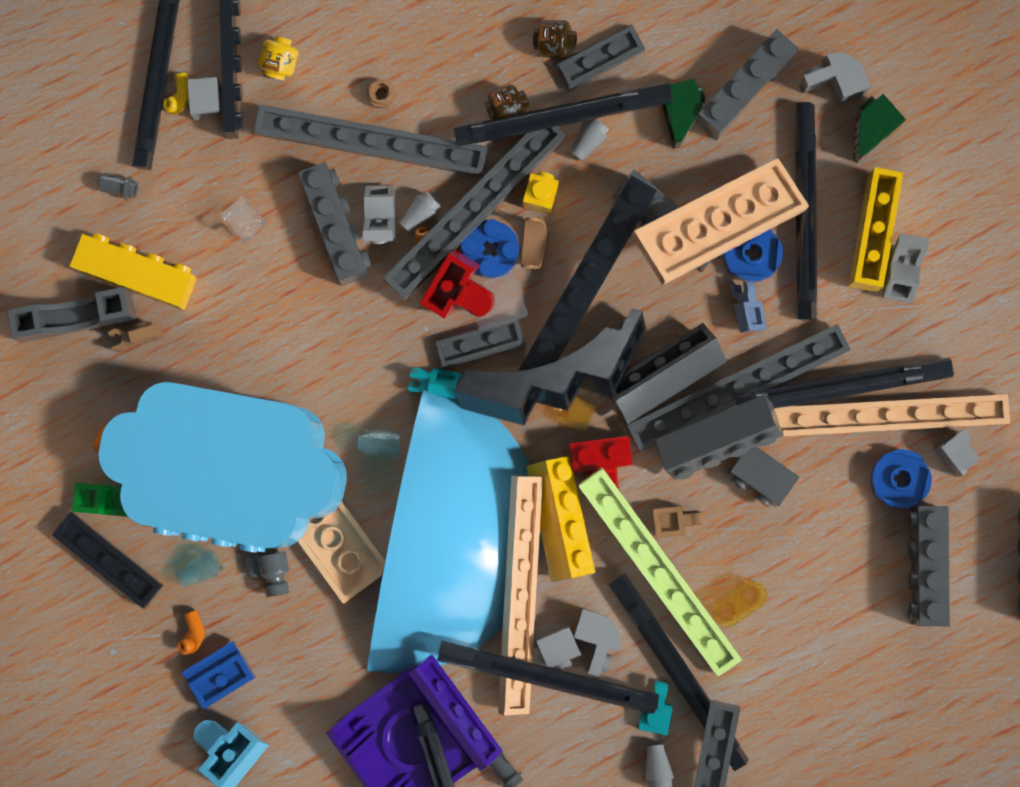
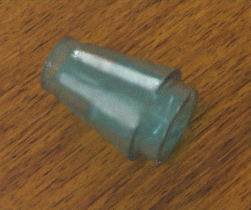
[176,550,223,588]

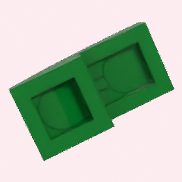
[72,483,128,517]

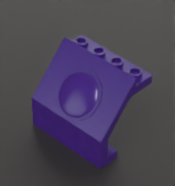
[325,654,503,787]

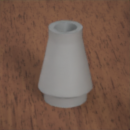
[569,119,609,161]
[399,191,442,234]
[645,745,675,787]

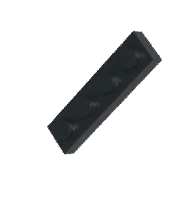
[52,512,164,609]

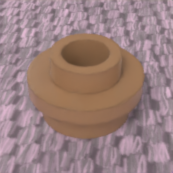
[367,79,396,108]

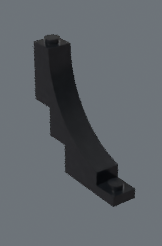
[455,308,646,426]

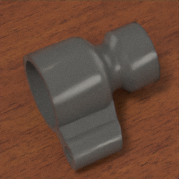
[245,552,289,597]

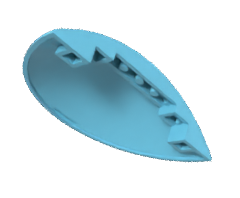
[367,388,542,673]

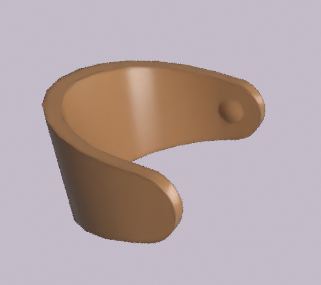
[521,217,548,269]

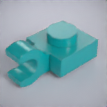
[408,367,462,398]
[638,680,673,735]

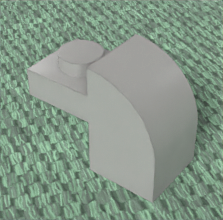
[800,53,871,104]
[363,185,396,244]
[883,233,929,303]
[573,608,621,677]

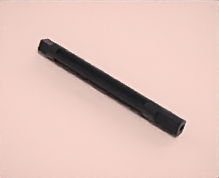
[132,0,180,170]
[454,82,673,147]
[795,102,817,321]
[735,357,954,409]
[608,573,749,771]
[437,641,659,714]
[409,702,454,787]

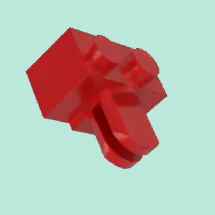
[419,250,495,319]
[569,436,633,491]

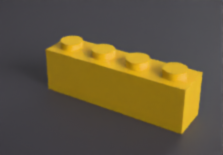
[848,167,904,292]
[70,232,197,311]
[526,456,595,582]

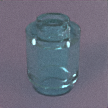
[357,429,399,459]

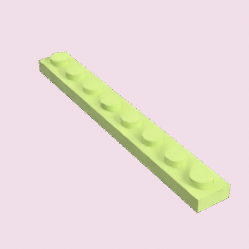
[578,468,742,677]

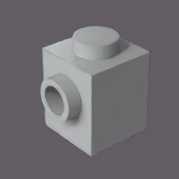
[533,626,581,670]

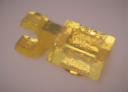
[542,397,596,434]

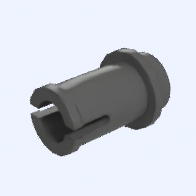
[99,173,139,200]
[489,752,523,787]

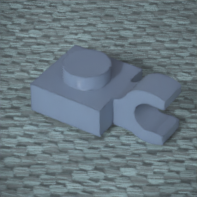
[731,281,767,333]

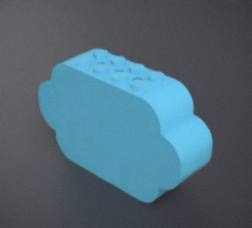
[99,382,347,553]

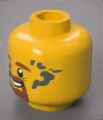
[257,35,299,81]

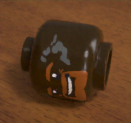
[533,20,577,58]
[484,84,530,120]

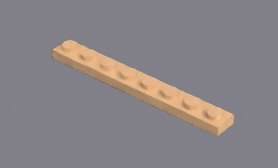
[775,394,1010,437]
[498,476,543,716]

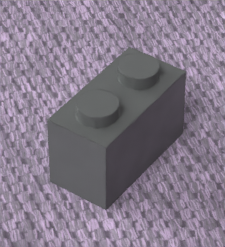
[727,447,799,508]

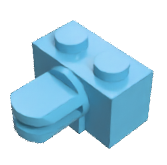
[193,720,269,787]

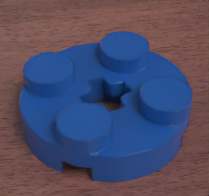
[461,219,519,279]
[723,229,783,283]
[871,449,932,509]

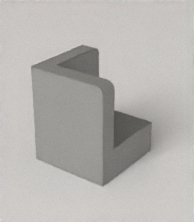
[187,77,222,120]
[935,430,979,477]

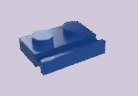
[181,641,256,710]

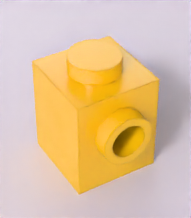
[523,172,559,215]

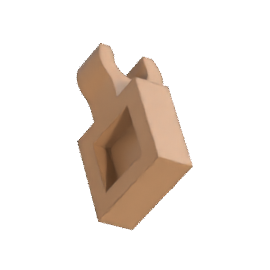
[108,321,164,352]
[653,506,705,538]

